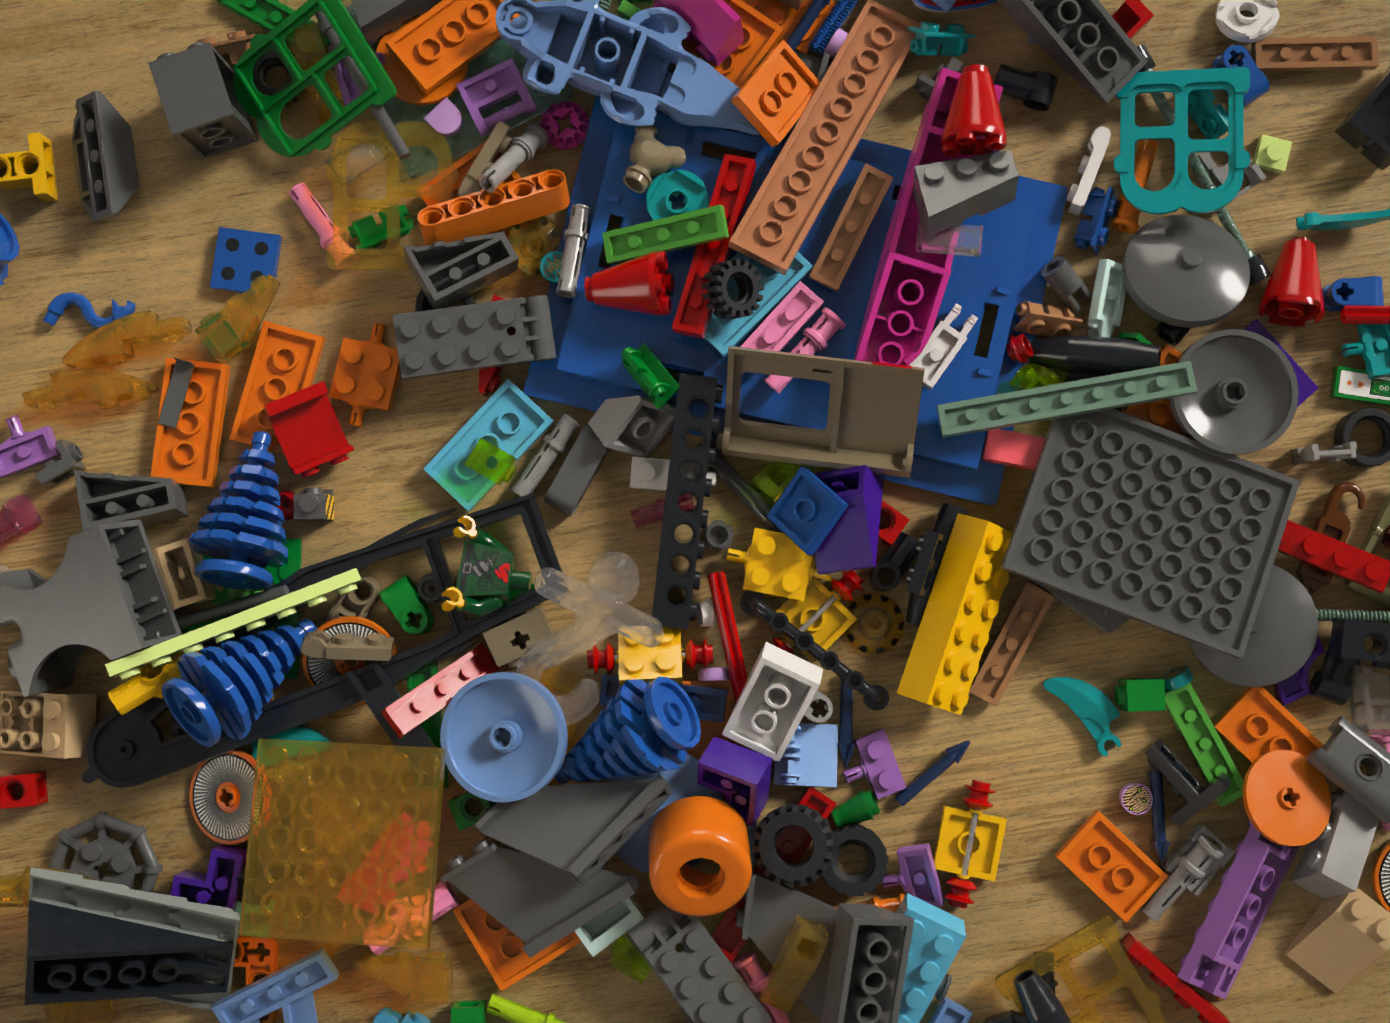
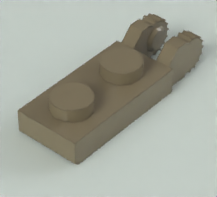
[458,121,512,197]
[300,630,394,661]

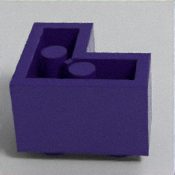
[697,737,772,826]
[170,844,253,912]

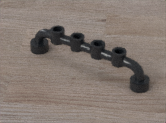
[740,590,889,710]

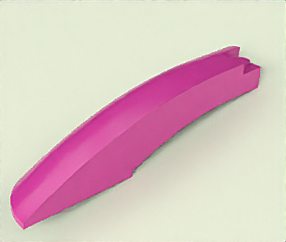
[854,67,1003,366]

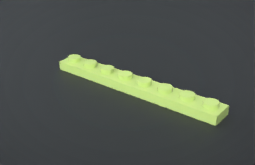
[105,568,362,680]

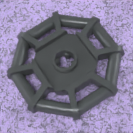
[46,811,163,892]

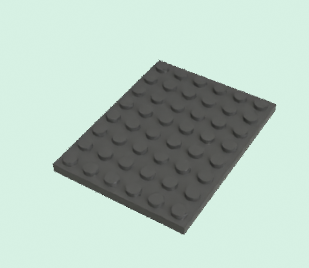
[1000,409,1300,659]

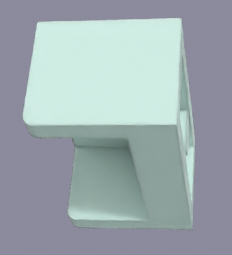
[575,895,645,957]

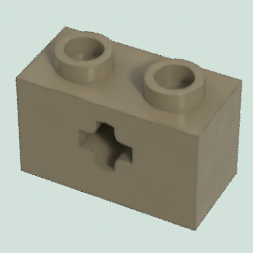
[482,606,557,669]

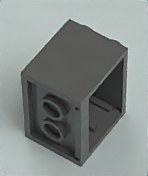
[148,42,259,160]

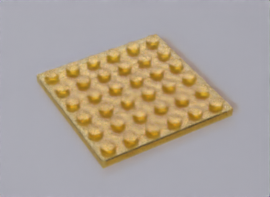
[239,738,446,950]

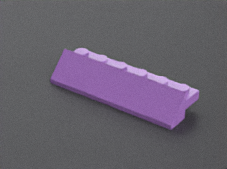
[1177,821,1299,999]

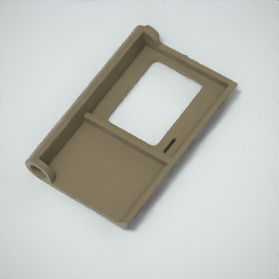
[716,346,925,478]

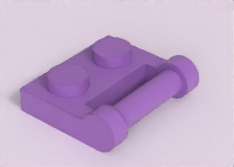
[456,58,537,137]

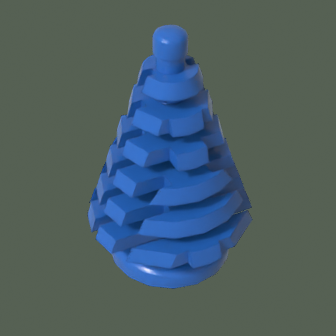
[189,431,288,591]
[162,619,316,747]
[555,677,701,784]

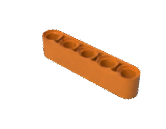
[417,169,570,245]

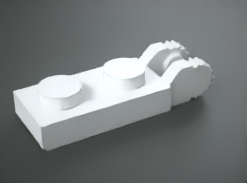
[1066,126,1112,216]
[909,303,978,391]

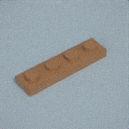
[1251,36,1379,72]
[809,163,894,292]
[969,582,1055,707]

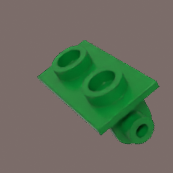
[347,203,414,251]
[621,343,680,409]

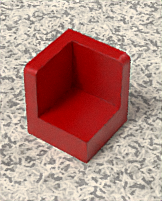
[1112,0,1154,40]

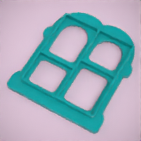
[1114,67,1250,215]

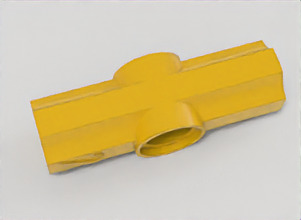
[107,651,199,715]

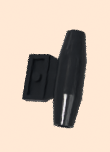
[1030,335,1161,413]
[905,503,967,626]
[984,969,1072,1023]

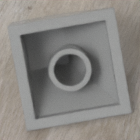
[588,395,676,458]

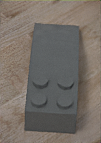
[999,0,1148,104]

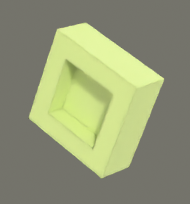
[1252,134,1292,174]

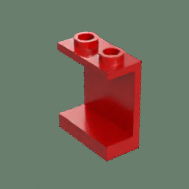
[262,381,354,478]

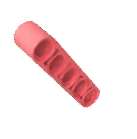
[981,429,1045,471]

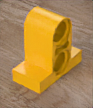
[0,132,58,202]

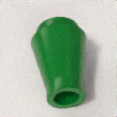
[831,790,880,827]

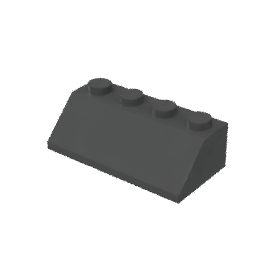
[821,903,914,1023]

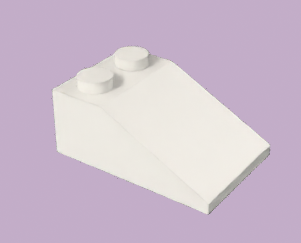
[722,642,823,762]

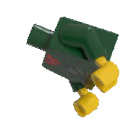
[441,515,532,617]

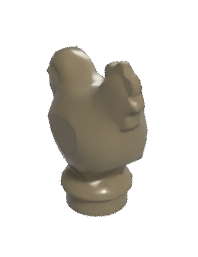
[623,124,686,193]

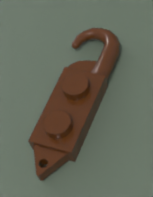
[1295,482,1366,595]

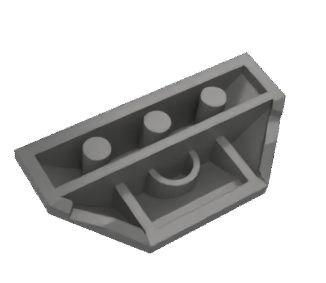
[72,90,139,221]

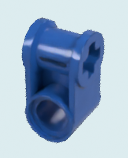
[1212,45,1270,107]
[1322,276,1384,312]

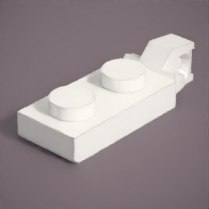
[630,456,717,491]

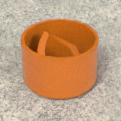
[648,796,752,917]

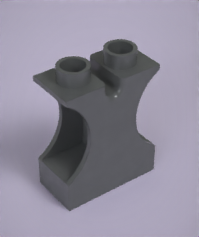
[0,519,182,697]

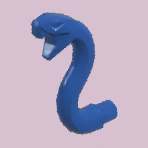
[43,292,136,330]

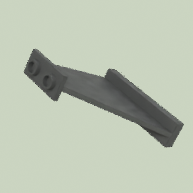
[475,774,673,886]
[440,838,640,958]
[736,867,838,1023]

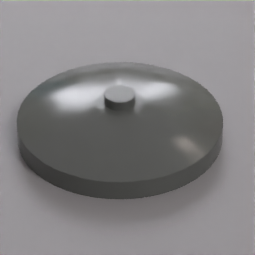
[1122,215,1250,328]
[1169,329,1299,456]
[1188,565,1318,687]

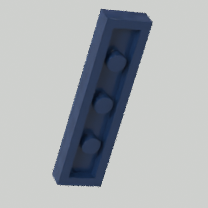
[599,673,728,722]

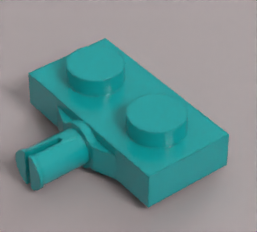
[1341,324,1390,379]

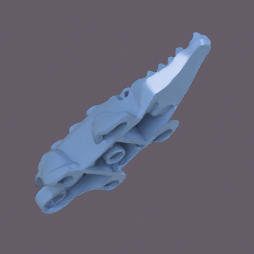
[495,0,761,135]

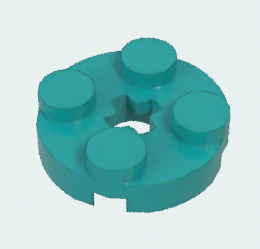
[646,170,709,221]

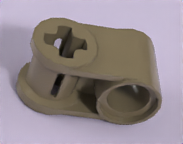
[326,577,382,621]

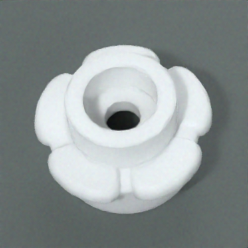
[697,598,717,629]

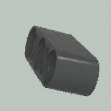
[544,424,610,517]

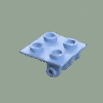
[774,723,838,788]

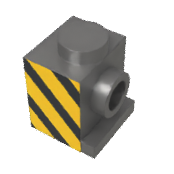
[294,488,334,521]

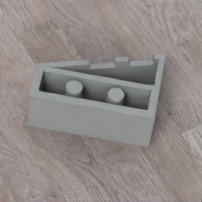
[1290,790,1379,899]

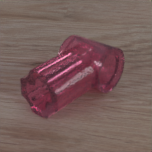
[0,494,43,544]

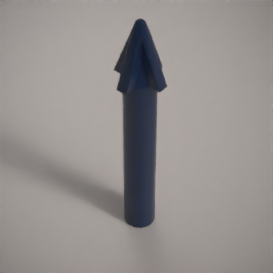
[786,0,830,51]
[838,677,855,767]
[895,740,970,806]
[1149,770,1170,866]

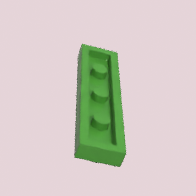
[602,205,729,265]
[1165,683,1244,807]

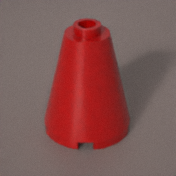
[1259,237,1325,327]

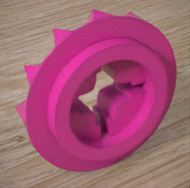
[540,100,589,150]

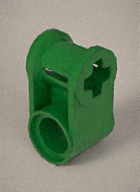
[379,574,434,634]

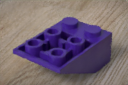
[815,465,884,574]

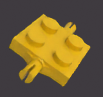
[726,528,832,601]

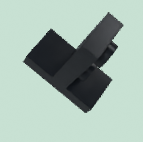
[1145,738,1232,827]

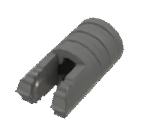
[1041,256,1093,315]

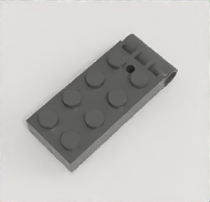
[392,295,557,380]
[626,903,772,1023]

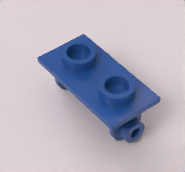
[1074,187,1119,255]

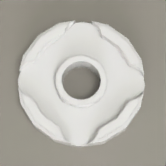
[1215,0,1280,43]

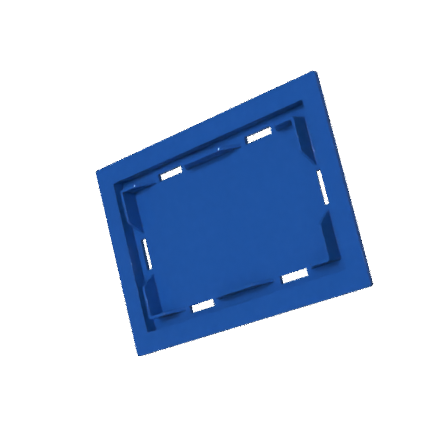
[524,96,1068,506]

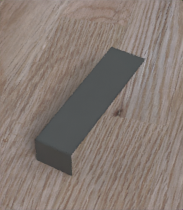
[158,357,194,428]

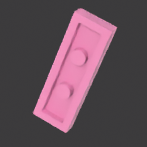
[740,281,824,352]

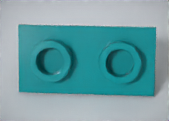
[908,22,976,56]
[1188,90,1228,139]

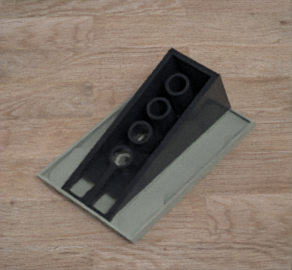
[24,867,240,1012]

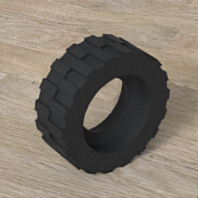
[822,824,889,897]

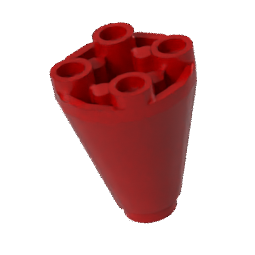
[941,64,1007,157]
[584,251,675,316]

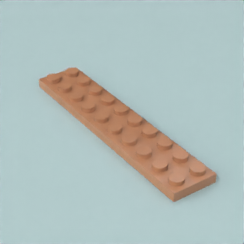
[728,0,921,275]

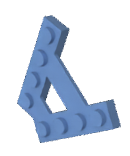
[211,947,340,1023]

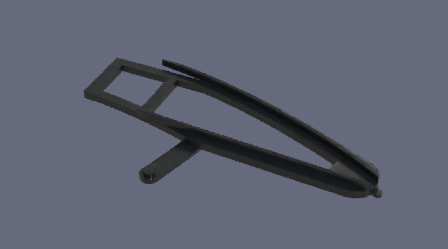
[81,493,570,788]

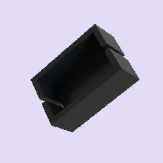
[1334,66,1390,170]

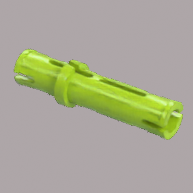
[486,993,568,1023]

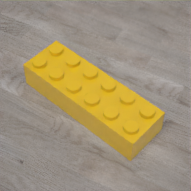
[897,513,1012,715]

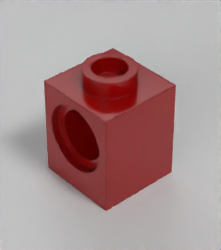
[878,500,910,546]
[0,771,48,809]

